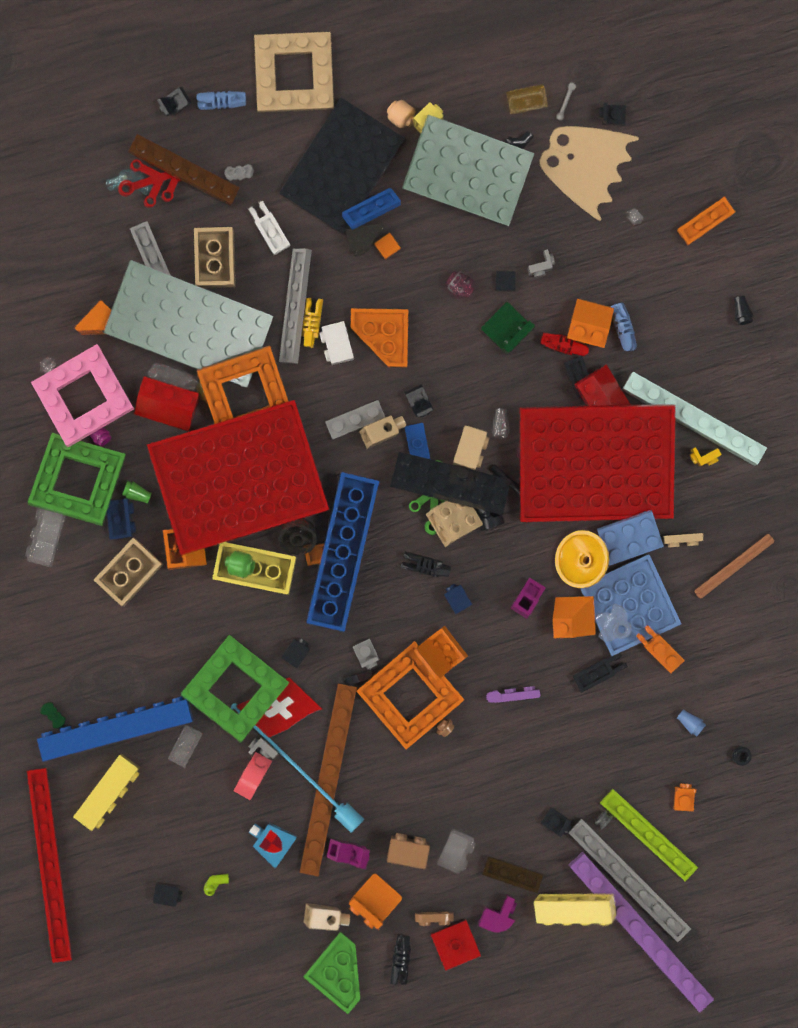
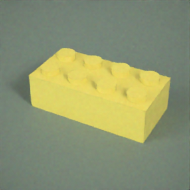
[212,542,297,595]

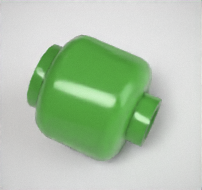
[225,551,255,578]

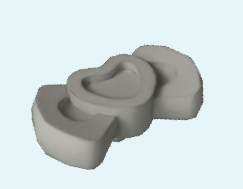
[225,164,254,181]

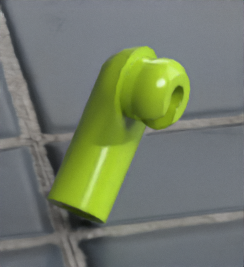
[204,874,229,896]

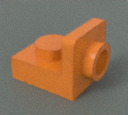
[674,783,696,812]

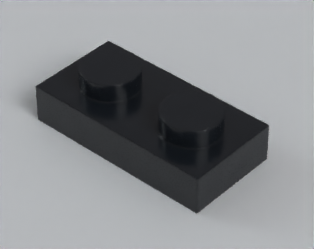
[563,356,589,399]

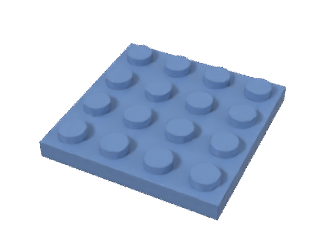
[580,554,681,656]

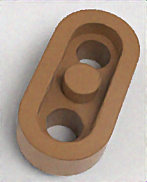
[415,911,454,926]

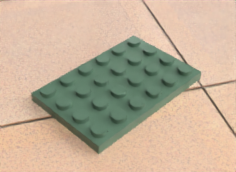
[402,115,535,226]

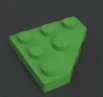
[303,931,360,1014]

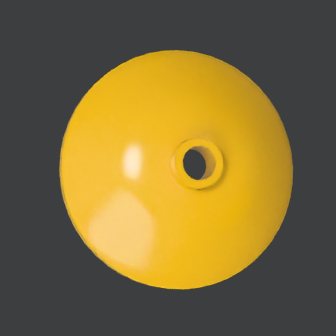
[555,530,609,588]

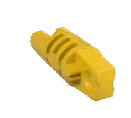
[301,298,323,348]

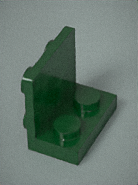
[481,302,535,355]

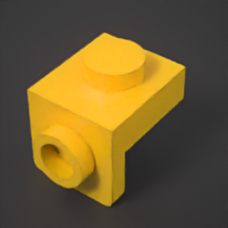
[690,447,722,467]

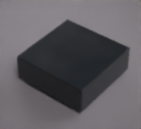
[496,271,516,291]

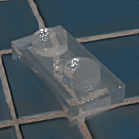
[168,725,203,768]

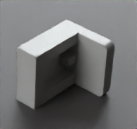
[528,249,555,277]

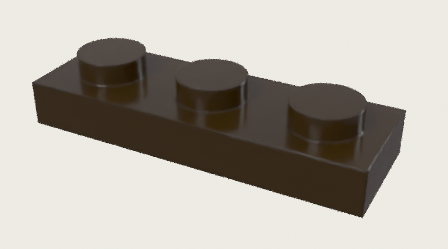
[482,856,543,893]

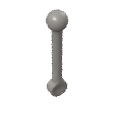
[556,83,576,120]

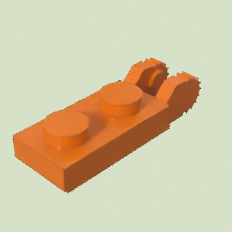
[636,625,685,673]

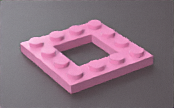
[31,344,134,447]

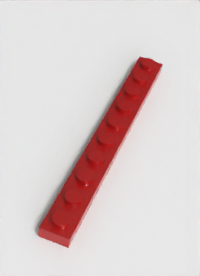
[27,768,72,963]

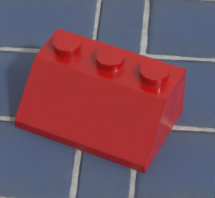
[574,364,631,406]
[134,376,201,432]

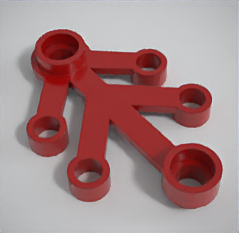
[118,159,182,208]

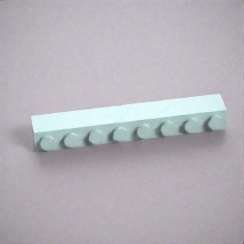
[622,372,767,466]

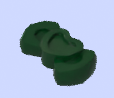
[40,702,66,729]

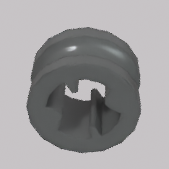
[595,810,613,829]

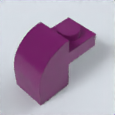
[510,578,545,619]
[326,839,370,869]
[478,894,517,932]

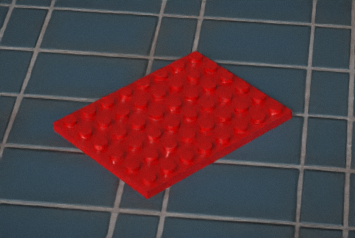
[147,400,329,556]
[520,404,675,522]

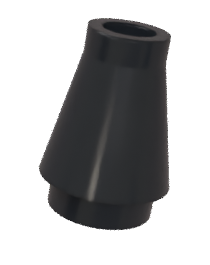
[734,296,754,325]

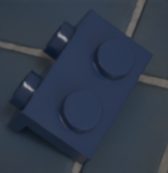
[107,498,136,540]

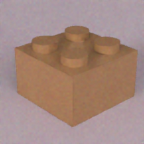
[387,833,430,869]

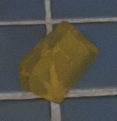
[506,85,548,114]

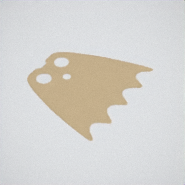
[540,127,639,221]

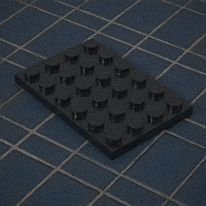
[279,98,405,235]

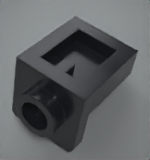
[599,103,626,126]
[541,807,572,837]

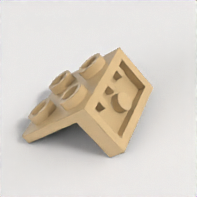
[426,501,483,547]

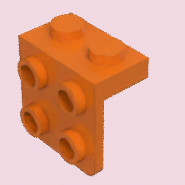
[414,626,468,680]
[349,874,402,929]

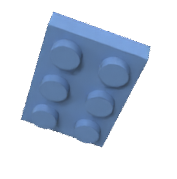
[597,510,664,566]

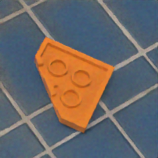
[351,308,408,367]

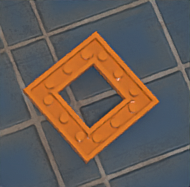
[197,345,289,424]
[357,641,464,749]

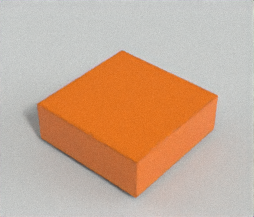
[374,233,401,260]

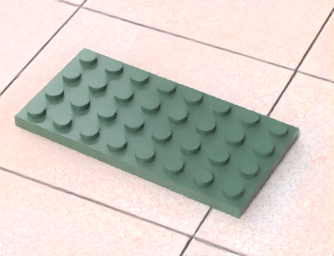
[103,260,273,388]

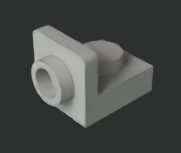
[353,639,380,669]
[248,737,279,759]

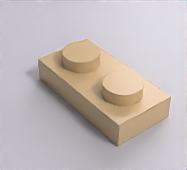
[662,533,703,547]

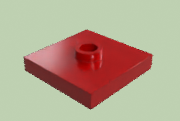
[431,919,481,971]

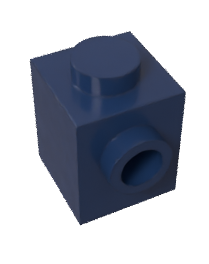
[444,584,472,614]

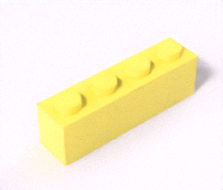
[74,754,140,831]
[534,894,616,925]

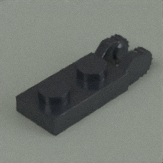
[572,653,628,693]

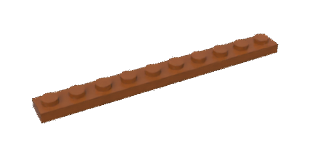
[300,683,357,876]

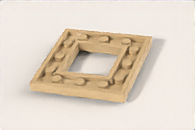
[254,32,334,112]

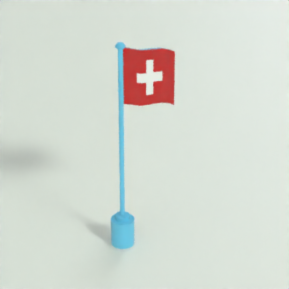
[231,678,364,833]

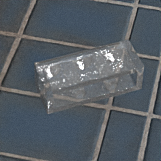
[25,508,66,567]

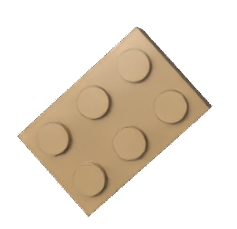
[194,227,235,288]
[94,538,164,606]

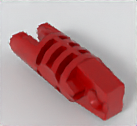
[541,333,589,356]

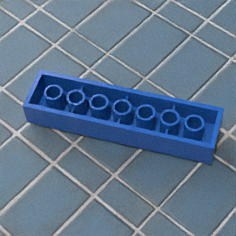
[306,472,379,632]

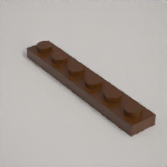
[128,134,240,206]

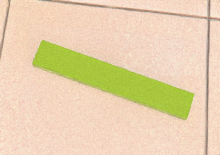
[600,789,698,882]

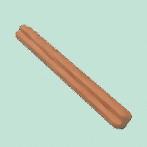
[694,534,774,599]

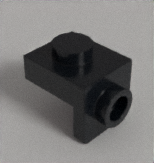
[157,87,192,116]
[404,384,434,418]

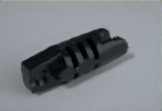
[401,551,451,577]
[390,934,411,985]

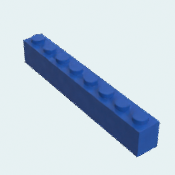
[37,696,194,761]

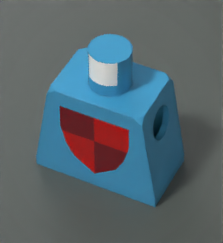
[249,823,297,868]

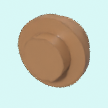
[437,719,454,737]

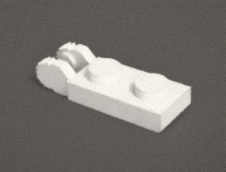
[249,201,291,255]

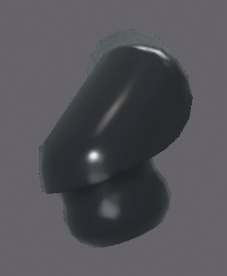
[505,131,534,149]

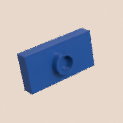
[405,423,430,459]

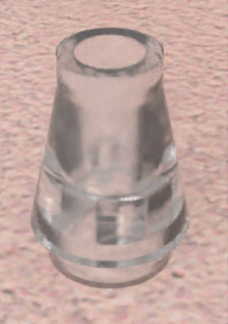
[491,409,510,438]

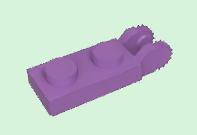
[486,686,540,703]

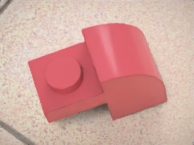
[234,752,272,800]

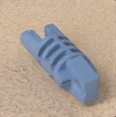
[196,91,246,109]
[611,303,637,351]

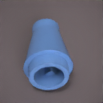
[677,709,706,737]

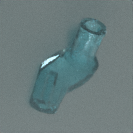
[106,169,153,195]

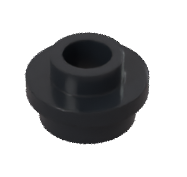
[732,746,752,766]

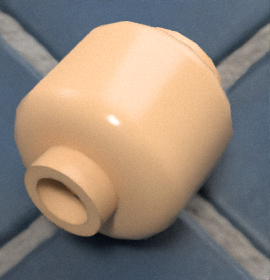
[387,100,415,129]

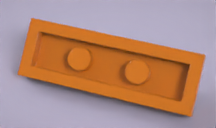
[677,197,735,245]

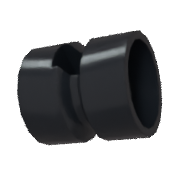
[474,508,505,531]

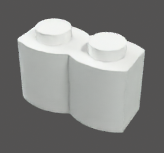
[319,321,354,365]

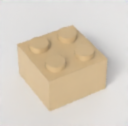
[453,425,489,470]

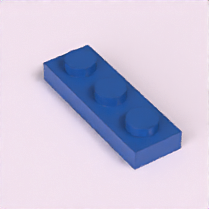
[342,187,401,230]

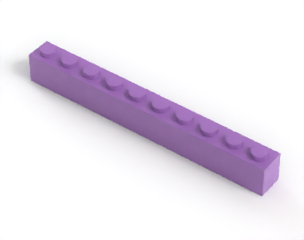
[568,852,714,1012]

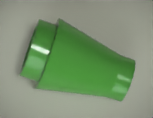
[122,481,152,503]

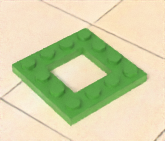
[28,433,126,526]
[181,635,289,743]

